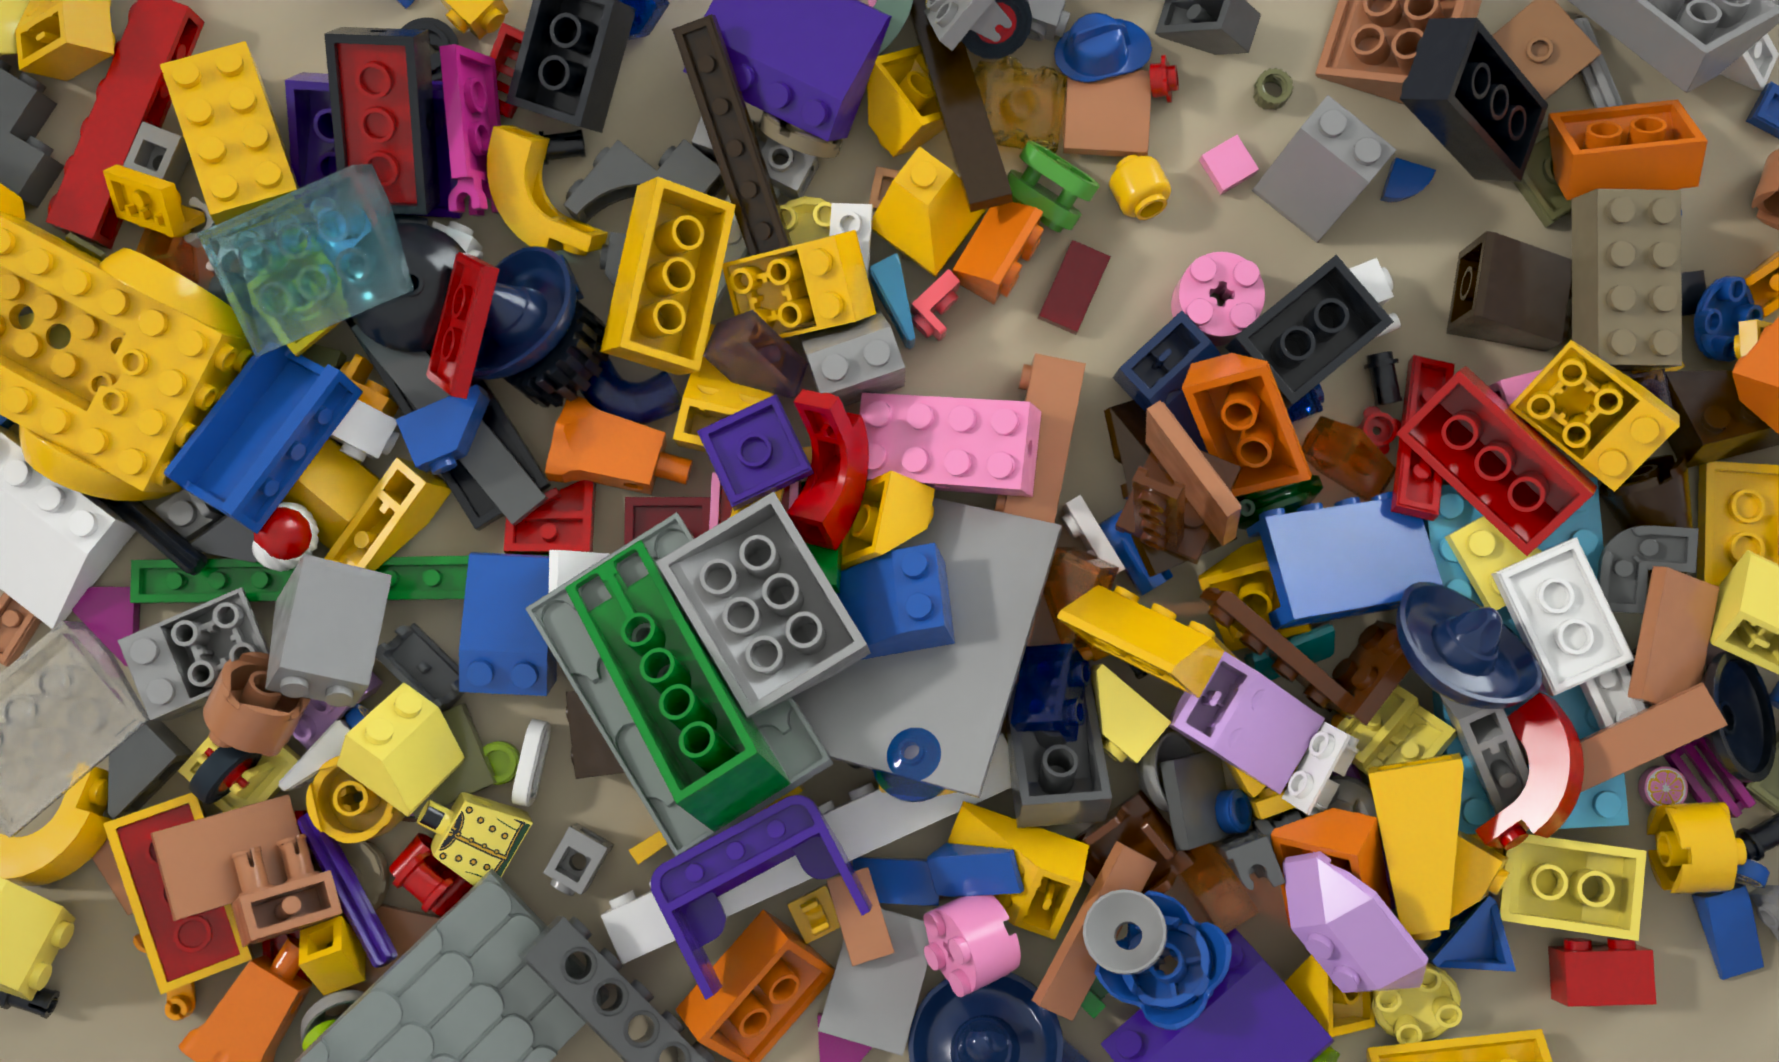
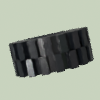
[504,299,609,408]

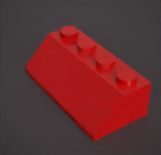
[1396,366,1597,556]

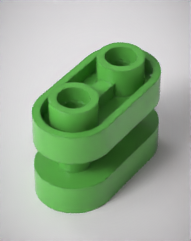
[1007,140,1100,233]

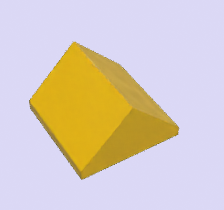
[282,437,381,549]

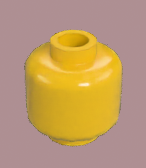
[1109,155,1171,220]

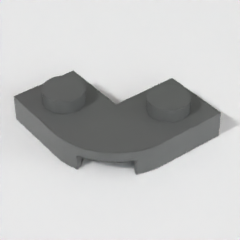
[1597,526,1699,614]

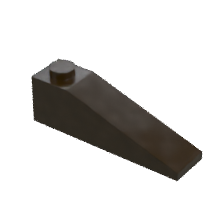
[1104,400,1237,577]

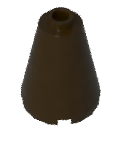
[1598,455,1693,574]

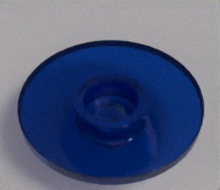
[872,728,945,802]

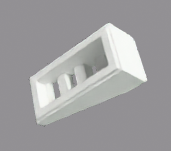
[278,719,351,791]

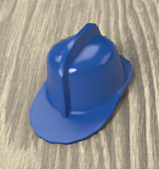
[1054,13,1152,83]

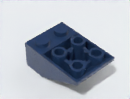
[1113,311,1221,453]

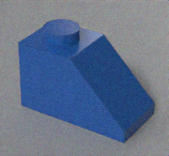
[396,384,490,475]

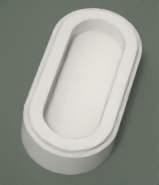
[512,719,551,807]

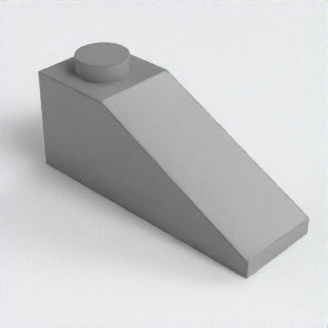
[1439,694,1529,815]

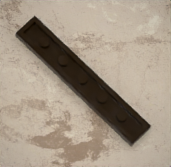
[910,0,1013,212]
[672,14,793,256]

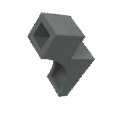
[0,59,65,208]
[563,139,725,224]

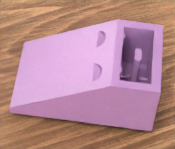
[1168,652,1325,794]

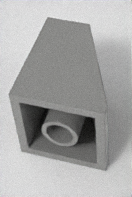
[1252,95,1397,243]
[798,307,905,407]
[265,554,391,708]

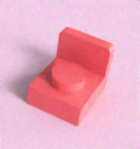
[911,269,960,341]

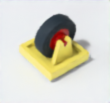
[178,736,301,812]

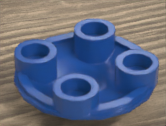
[1694,276,1763,362]

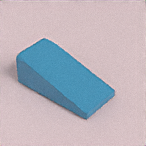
[869,253,915,349]

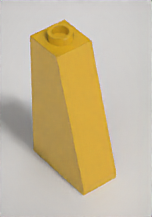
[1368,753,1464,940]

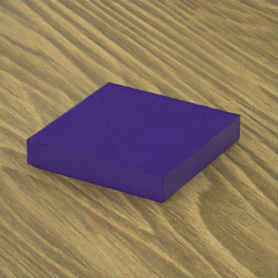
[697,394,814,511]

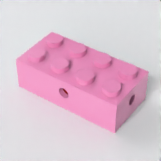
[859,393,1041,497]

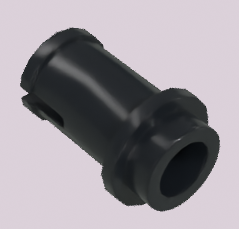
[539,129,586,165]
[1364,351,1403,406]
[1735,813,1779,861]
[0,988,60,1019]

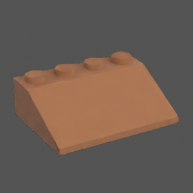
[1315,0,1482,104]

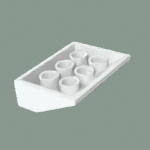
[0,426,136,630]

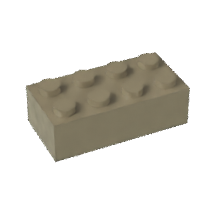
[1571,189,1682,371]

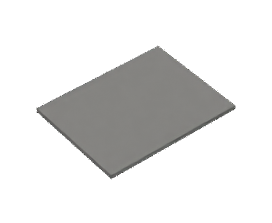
[793,498,1063,798]

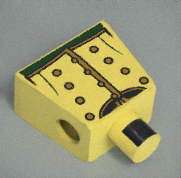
[417,792,533,886]

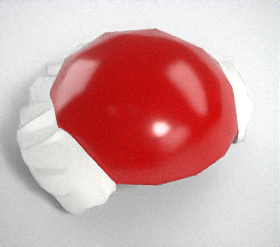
[252,502,319,572]

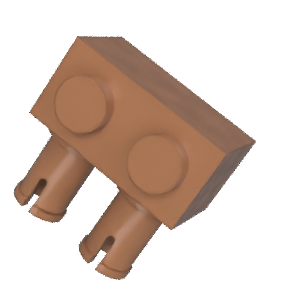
[231,834,343,947]

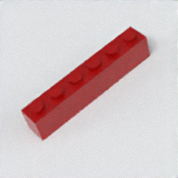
[45,0,205,249]

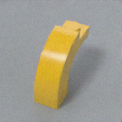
[487,125,608,256]
[0,762,113,886]

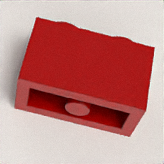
[1548,937,1657,1007]

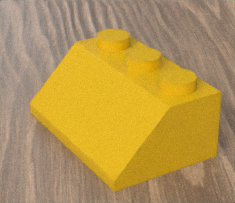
[1057,585,1225,698]

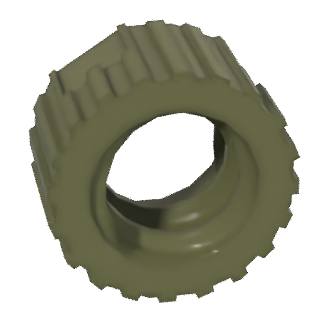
[1253,68,1294,110]

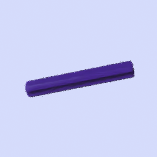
[297,813,397,968]

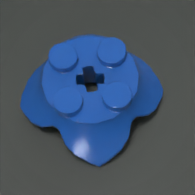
[1094,890,1232,1030]

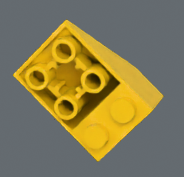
[15,0,115,81]
[722,230,876,347]
[673,324,790,453]
[1509,340,1680,492]
[947,801,1089,940]

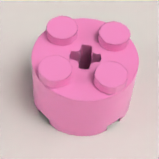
[1171,252,1265,346]
[923,895,1021,998]

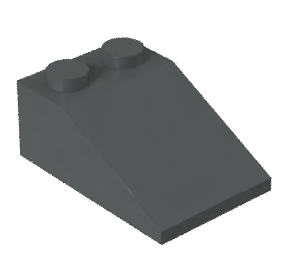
[1006,678,1112,828]

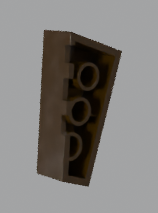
[1650,370,1779,468]

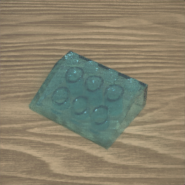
[197,164,414,357]

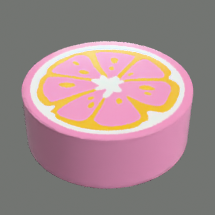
[1638,766,1688,808]

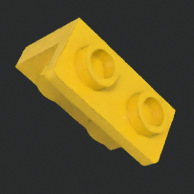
[103,164,206,237]

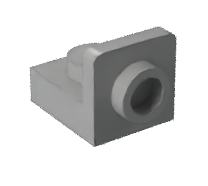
[155,489,225,542]

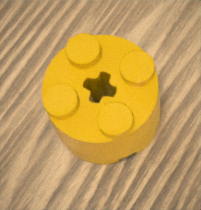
[306,756,406,843]
[1647,802,1747,894]

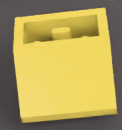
[1709,550,1779,675]

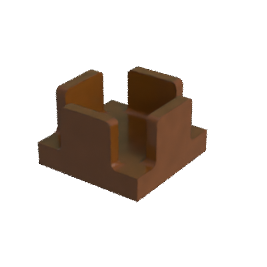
[1074,789,1196,894]

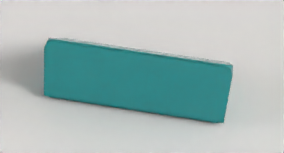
[1244,623,1335,680]

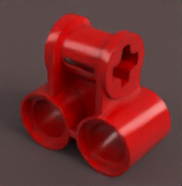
[389,833,473,917]

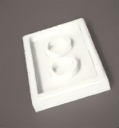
[1491,537,1635,696]

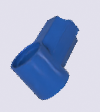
[1099,509,1173,596]

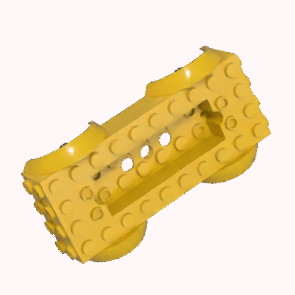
[0,183,260,501]

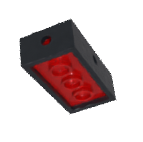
[324,27,440,215]

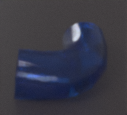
[579,356,682,424]

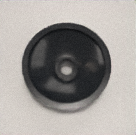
[343,223,466,353]
[1702,651,1776,783]

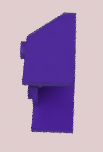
[651,795,873,1000]

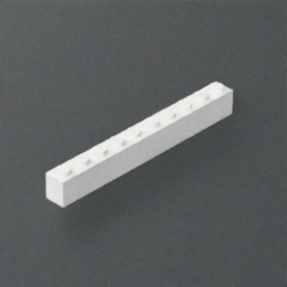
[601,732,1011,964]

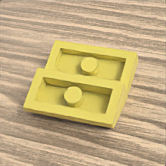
[1336,685,1457,777]

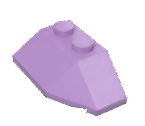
[1282,851,1428,993]

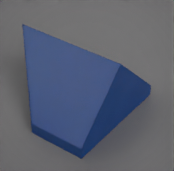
[1422,895,1516,972]

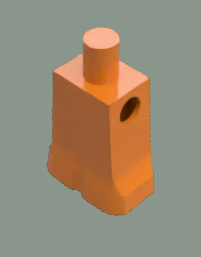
[545,396,693,495]
[178,937,312,1062]

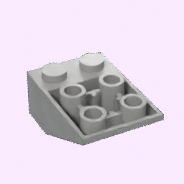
[118,587,270,721]

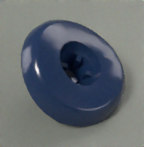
[472,246,577,380]
[1396,582,1542,709]
[908,972,1063,1062]

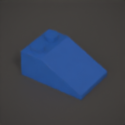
[836,542,955,660]
[459,552,557,696]

